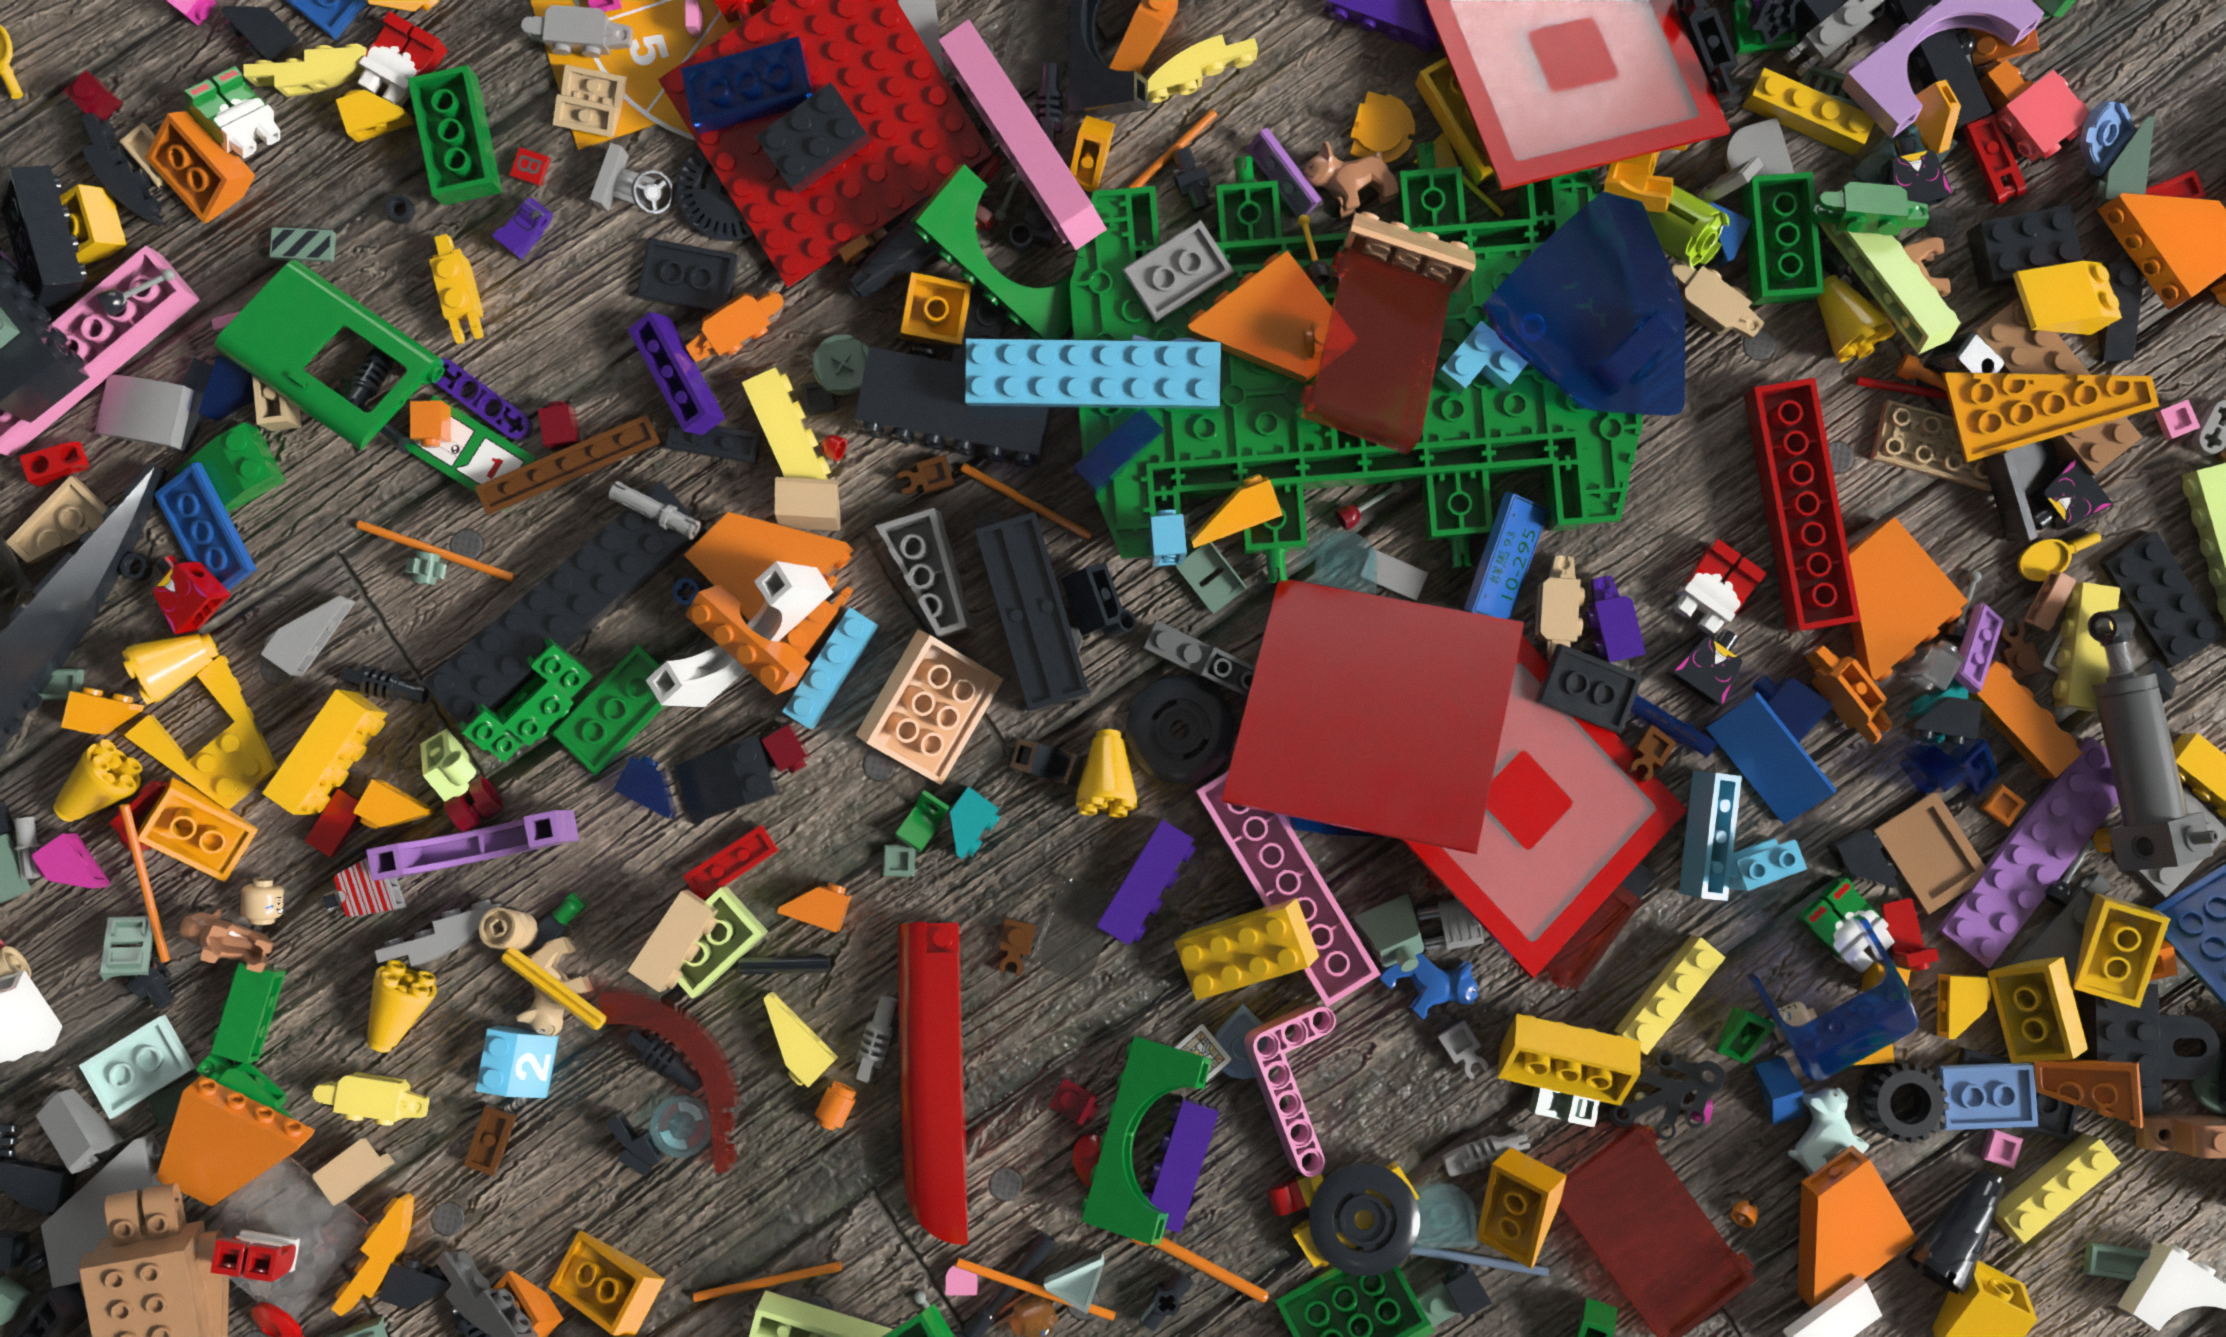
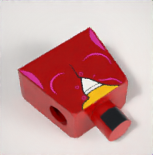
[153,556,231,634]

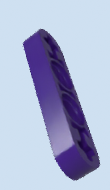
[435,358,533,441]

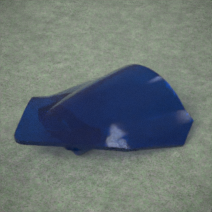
[1482,190,1685,416]

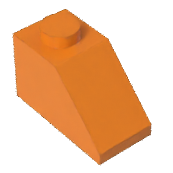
[777,882,852,932]
[492,1271,563,1337]

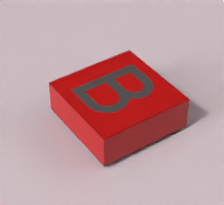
[510,147,551,187]

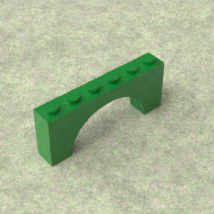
[910,164,1074,340]
[1081,1036,1212,1245]

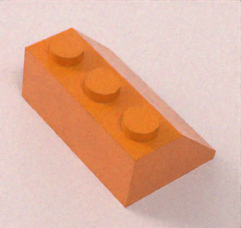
[145,111,256,223]

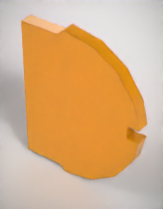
[1350,91,1415,164]

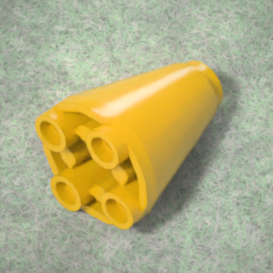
[1817,275,1896,363]
[122,633,219,705]
[1076,729,1137,818]
[53,739,143,822]
[367,960,437,1052]

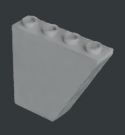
[41,1133,165,1288]

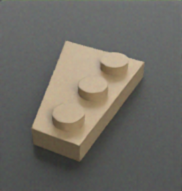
[6,476,109,564]

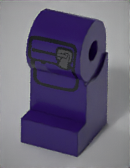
[492,198,553,260]

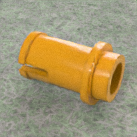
[2092,828,2114,853]

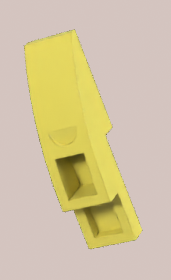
[1148,35,1258,103]
[244,44,368,97]

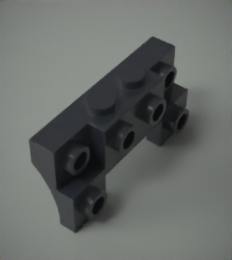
[1676,0,1743,111]

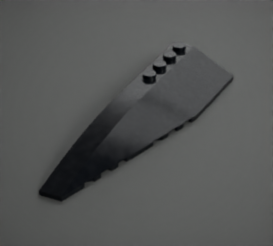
[0,464,168,757]

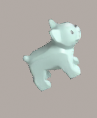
[1788,1087,1869,1176]

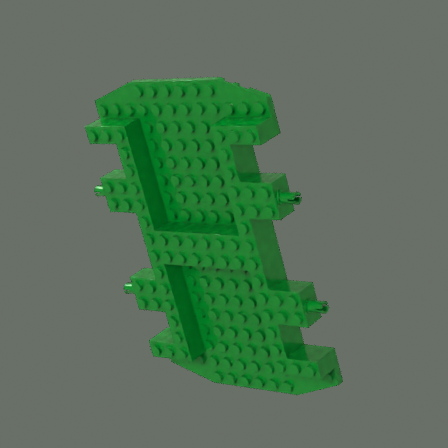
[1070,142,1643,583]

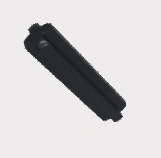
[738,955,831,975]

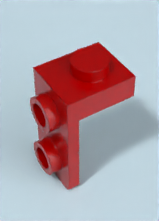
[975,155,1001,232]
[109,781,169,851]
[1881,898,1940,971]

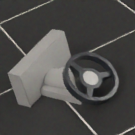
[590,143,674,214]

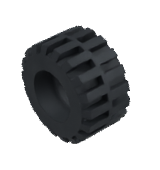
[1857,1059,1949,1143]

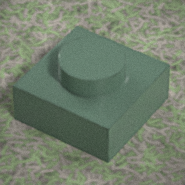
[1416,1282,1460,1327]

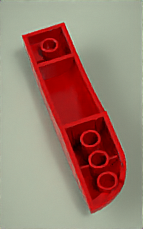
[898,922,968,1245]

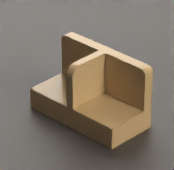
[312,1138,395,1206]

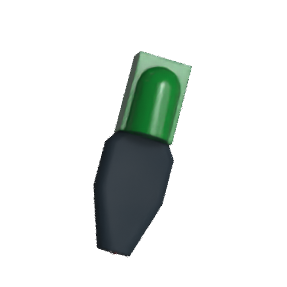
[529,892,587,952]

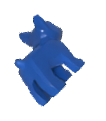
[1378,953,1479,1019]

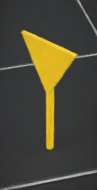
[1413,132,1504,217]

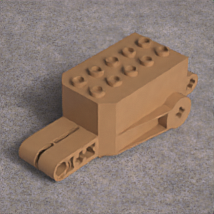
[79,1183,229,1337]

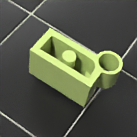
[420,728,476,801]

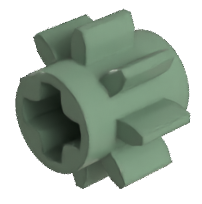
[405,551,447,586]

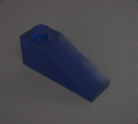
[1074,408,1164,495]

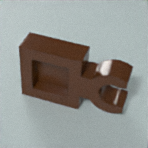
[838,226,888,268]
[897,454,955,495]
[1998,622,2043,679]
[1626,725,1676,783]
[999,918,1036,976]

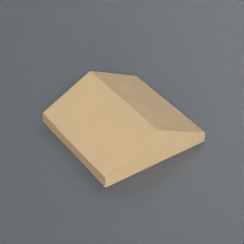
[775,477,841,531]

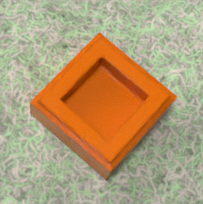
[1979,784,2027,827]

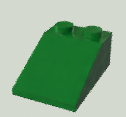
[175,422,287,513]

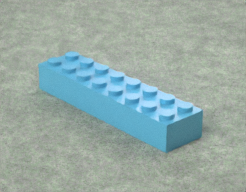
[965,339,1221,409]

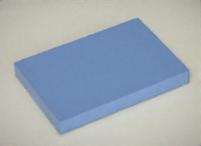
[1936,1062,2038,1130]

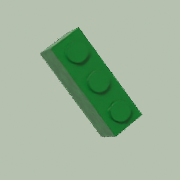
[211,962,287,1064]

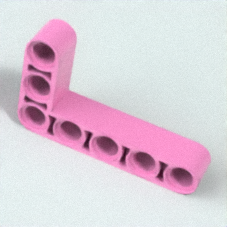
[1244,1003,1336,1177]

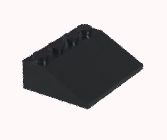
[0,165,87,312]

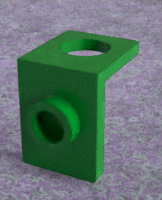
[895,790,949,852]

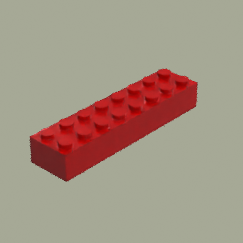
[1743,377,1861,634]

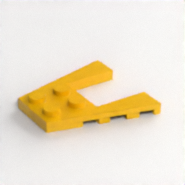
[125,655,278,809]

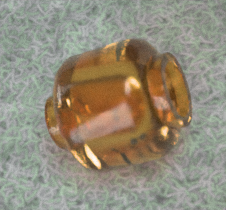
[1009,1295,1058,1337]

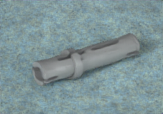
[608,481,700,539]

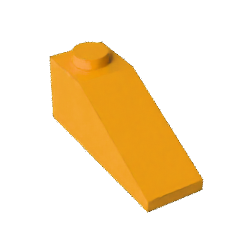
[1190,474,1283,548]

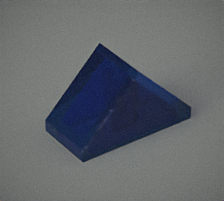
[1942,738,1999,796]

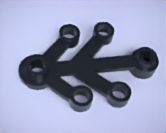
[1609,1050,1725,1141]

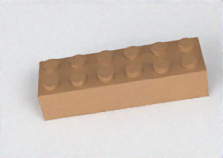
[1971,296,2142,476]

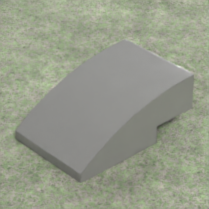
[95,374,194,450]

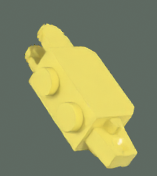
[312,1072,429,1125]

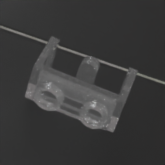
[1896,641,1965,693]

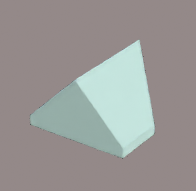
[1044,1252,1104,1314]

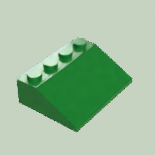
[1275,1265,1434,1337]

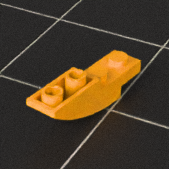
[331,1193,414,1317]

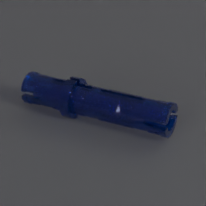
[1630,694,1717,758]

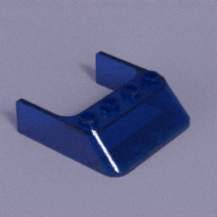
[1746,914,1919,1081]

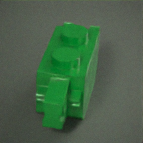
[1811,182,1929,236]
[197,1054,293,1119]

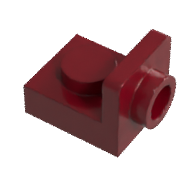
[1049,1077,1099,1126]

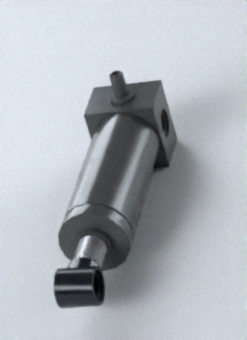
[2088,608,2218,872]

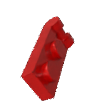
[1963,114,2027,205]

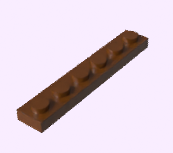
[475,414,660,516]

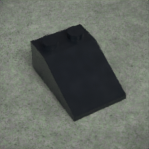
[674,735,782,824]

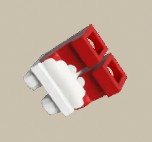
[358,11,448,107]
[1673,539,1767,635]
[210,1230,300,1282]

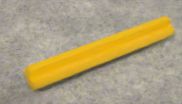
[501,947,606,1030]

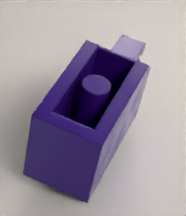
[1586,575,1646,663]

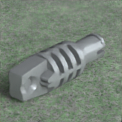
[855,995,898,1083]
[1442,1128,1530,1176]

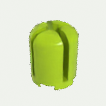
[1637,186,1729,269]

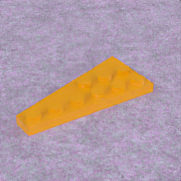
[1942,372,2159,462]

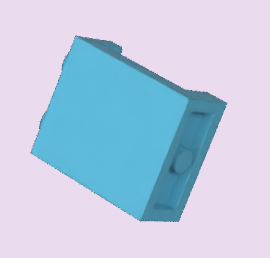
[1729,838,1807,891]

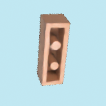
[2023,570,2077,632]

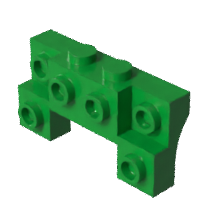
[458,637,593,763]

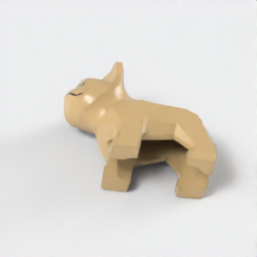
[516,937,593,1037]

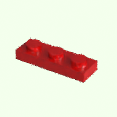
[683,825,780,900]

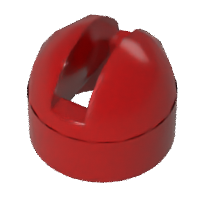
[821,434,847,461]

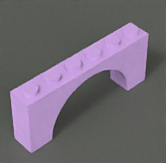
[1842,0,2044,138]

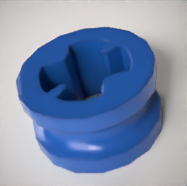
[672,578,702,607]

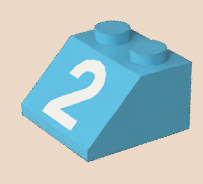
[476,1025,559,1098]

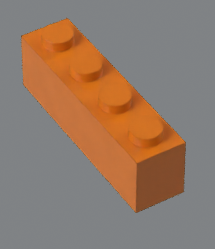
[1968,661,2083,779]

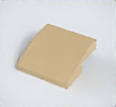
[553,64,627,137]

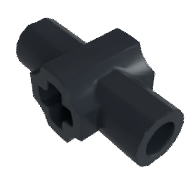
[1172,147,1211,212]
[127,959,176,1011]
[1139,1269,1194,1332]

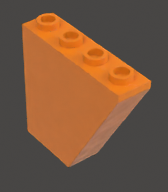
[2097,193,2226,310]
[1187,250,1357,383]
[684,512,854,621]
[1848,517,1968,683]
[156,1075,315,1207]
[1797,1145,1918,1309]

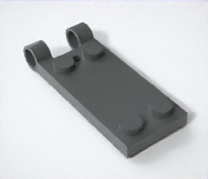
[2008,871,2110,994]

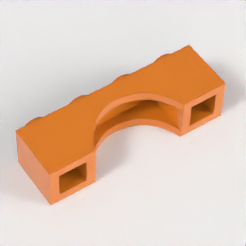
[685,584,810,695]

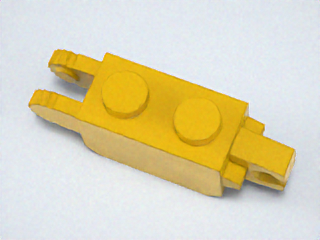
[429,234,483,344]

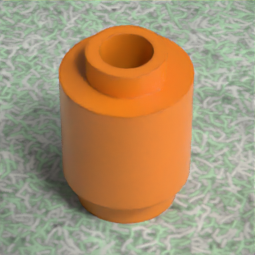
[814,1081,856,1131]

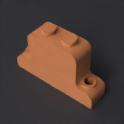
[2135,1114,2226,1158]

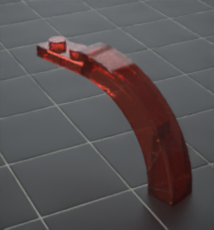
[599,990,740,1173]

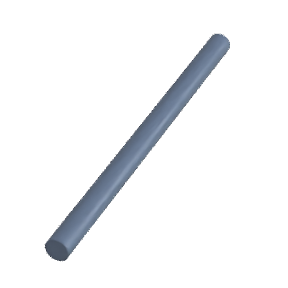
[1409,1245,1549,1277]

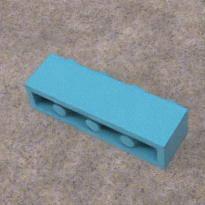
[782,607,880,730]
[1679,771,1742,901]

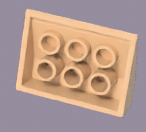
[1340,212,1476,294]
[856,629,1004,785]

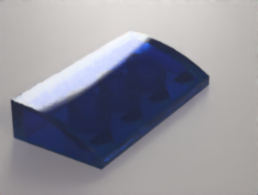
[681,36,815,134]

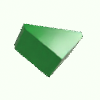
[1717,1007,1775,1064]

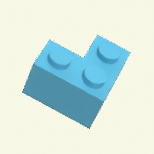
[1436,321,1530,396]

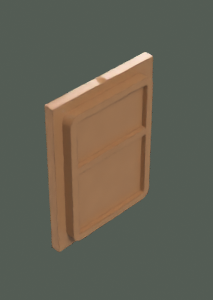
[1872,791,1986,915]

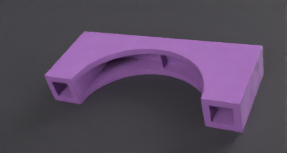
[366,810,580,881]

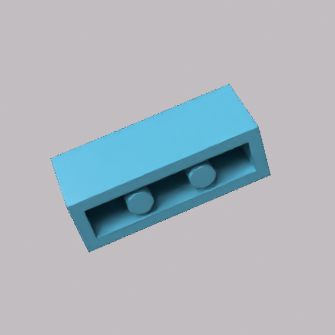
[1149,510,1187,567]

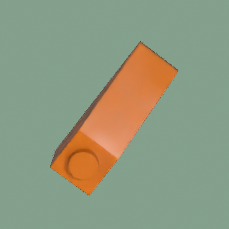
[1109,0,1178,75]

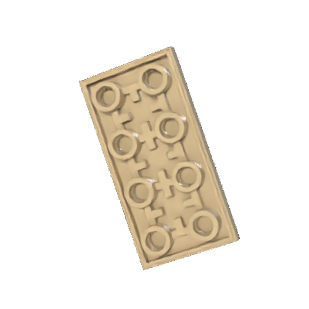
[1870,400,1992,491]

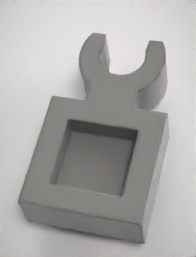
[1437,1019,1488,1079]

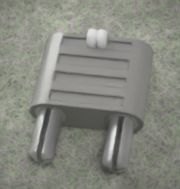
[1417,899,1484,950]

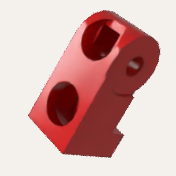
[19,442,90,488]

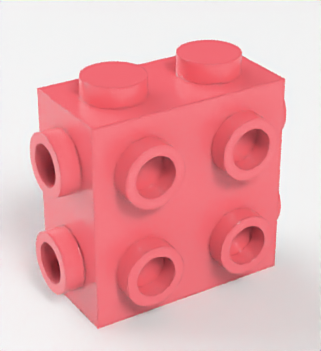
[1995,69,2089,162]

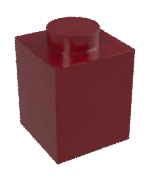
[64,70,123,120]
[538,401,581,450]
[762,724,811,775]

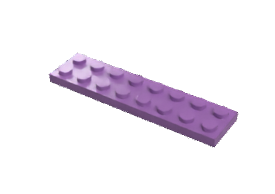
[1936,736,2118,969]

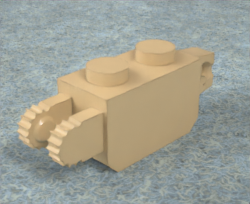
[1665,261,1764,340]
[1534,556,1585,663]

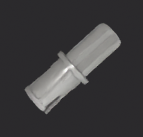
[13,817,41,880]

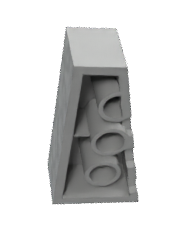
[875,508,974,638]

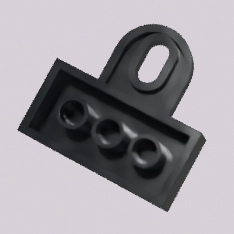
[2079,983,2220,1112]

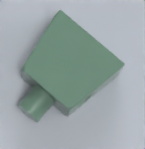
[1354,894,1424,972]

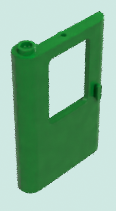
[215,260,444,451]

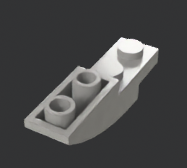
[375,900,503,966]

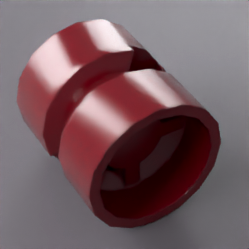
[442,775,503,832]

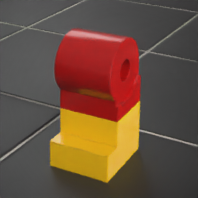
[1266,1173,1323,1216]

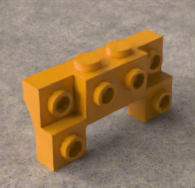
[1604,144,1688,213]

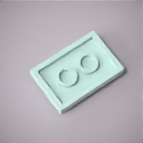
[79,1015,196,1119]

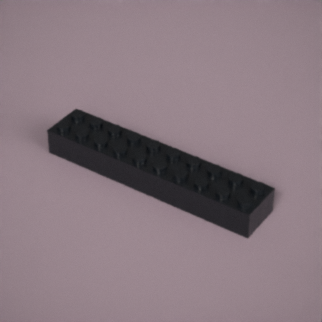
[423,480,707,724]

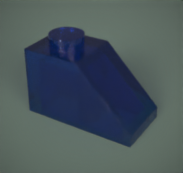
[198,355,255,421]
[1899,744,1970,793]
[614,754,677,819]

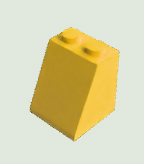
[1932,1260,2037,1337]

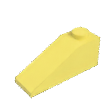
[764,992,838,1087]

